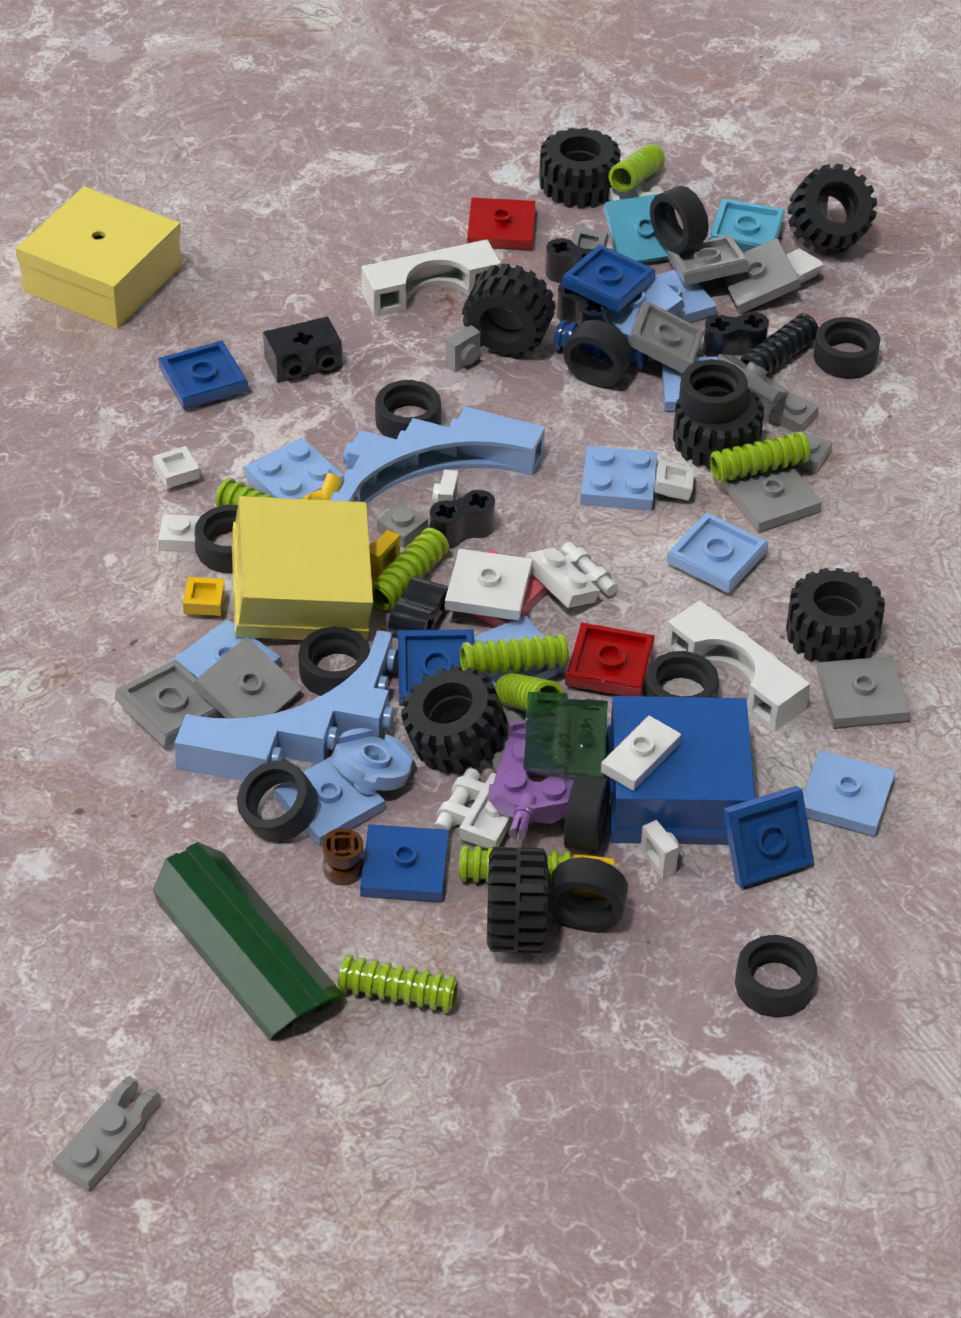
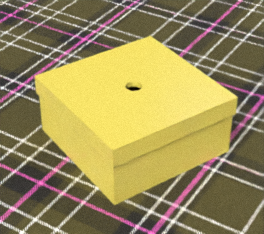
[16,186,181,329]
[232,496,373,640]

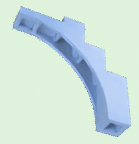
[330,406,545,504]
[174,630,398,781]

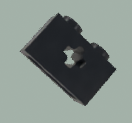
[263,316,342,383]

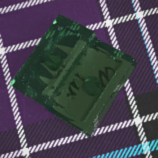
[523,692,608,779]

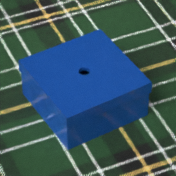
[607,696,755,845]

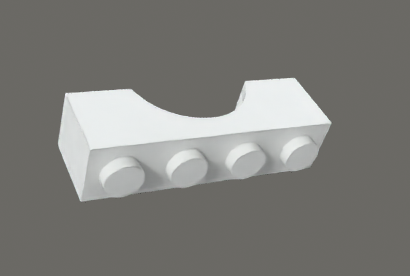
[361,240,501,317]
[665,600,810,732]

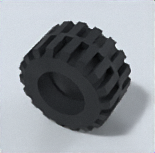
[539,127,621,207]
[787,163,877,254]
[462,264,556,357]
[673,386,764,469]
[786,568,885,662]
[401,666,508,773]
[487,847,548,953]

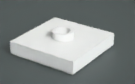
[445,548,532,620]

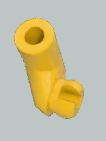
[302,473,344,501]

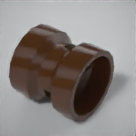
[322,828,364,886]

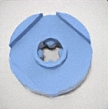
[331,728,413,795]

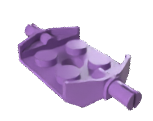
[488,702,576,840]

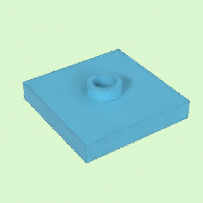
[603,193,668,264]
[709,199,785,253]

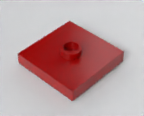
[467,197,536,250]
[565,622,655,696]

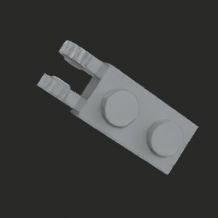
[52,1076,161,1191]

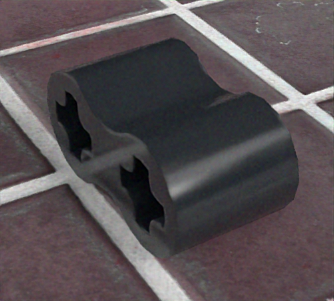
[545,238,593,283]
[557,283,610,325]
[703,312,769,357]
[430,490,495,549]
[388,576,449,635]

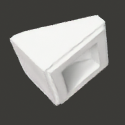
[786,249,824,284]

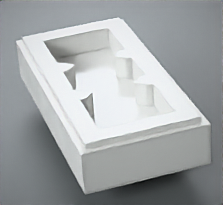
[601,716,682,791]

